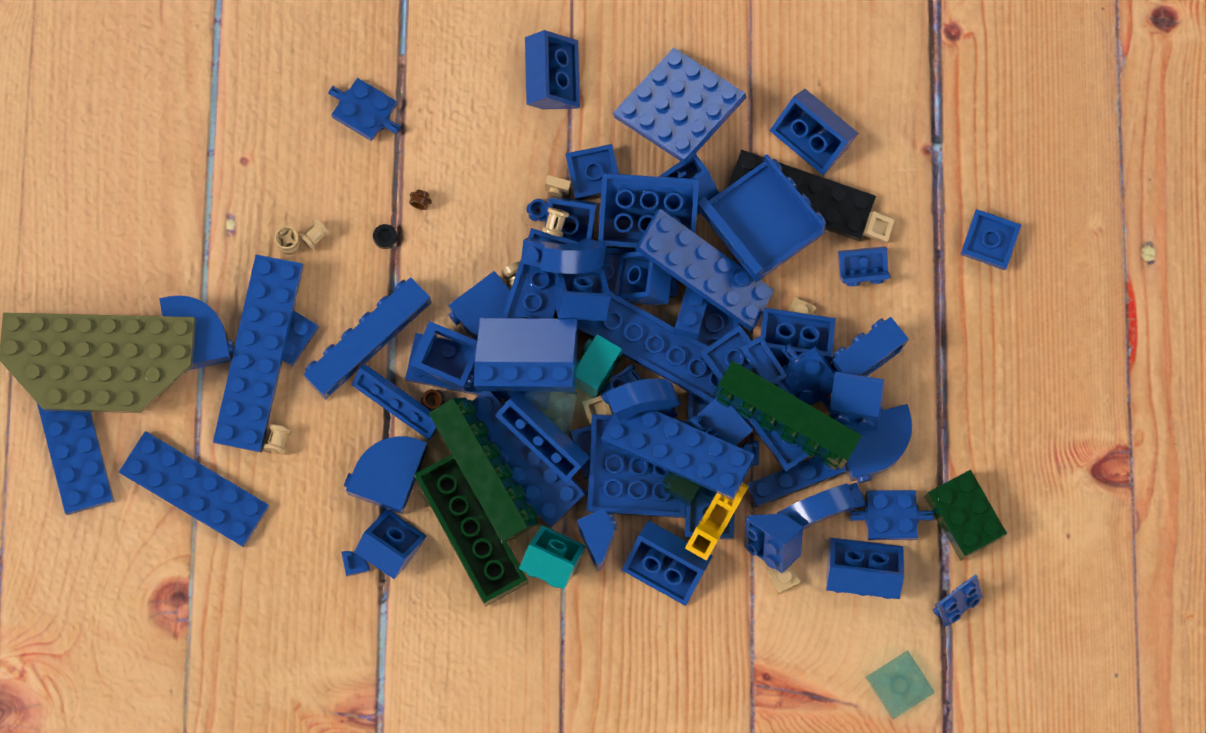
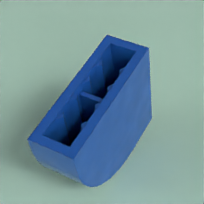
[448,271,510,340]
[159,296,234,370]
[846,404,912,483]
[344,436,428,515]

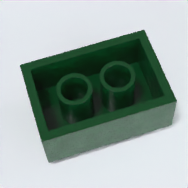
[925,469,1007,561]

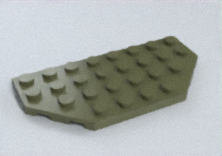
[0,312,196,413]

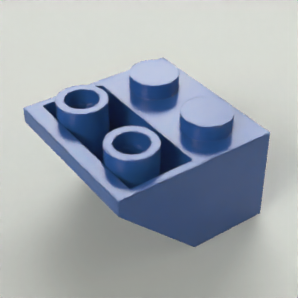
[658,154,719,214]
[744,514,803,573]

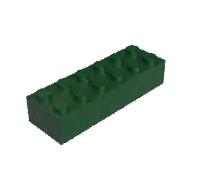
[713,360,862,470]
[429,398,539,542]
[414,454,528,607]

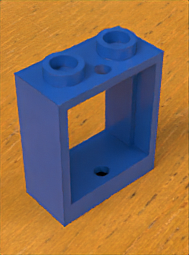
[410,321,477,392]

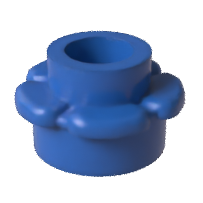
[526,199,548,222]

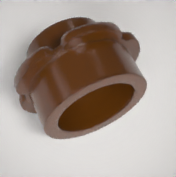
[409,189,432,210]
[421,389,445,411]

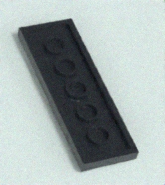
[728,149,876,241]

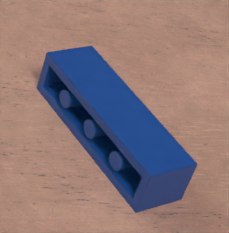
[495,392,590,483]

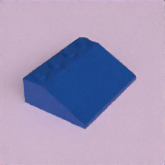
[598,173,699,248]
[474,318,578,392]

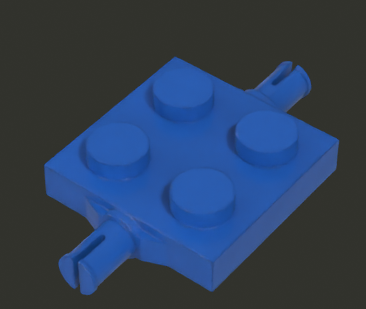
[328,78,401,142]
[781,344,835,411]
[850,490,934,540]

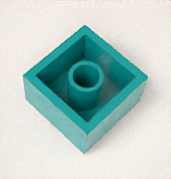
[576,334,622,398]
[519,525,586,590]

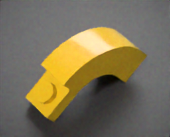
[685,483,749,561]

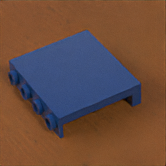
[698,154,826,282]

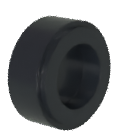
[373,224,397,249]

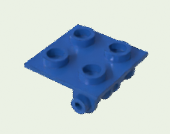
[687,397,753,446]
[933,574,983,627]

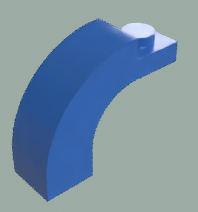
[521,238,607,274]
[606,378,680,421]
[777,483,866,530]

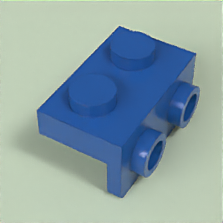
[838,246,890,286]

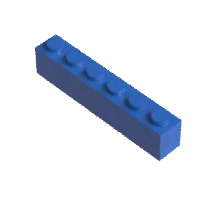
[303,277,432,400]

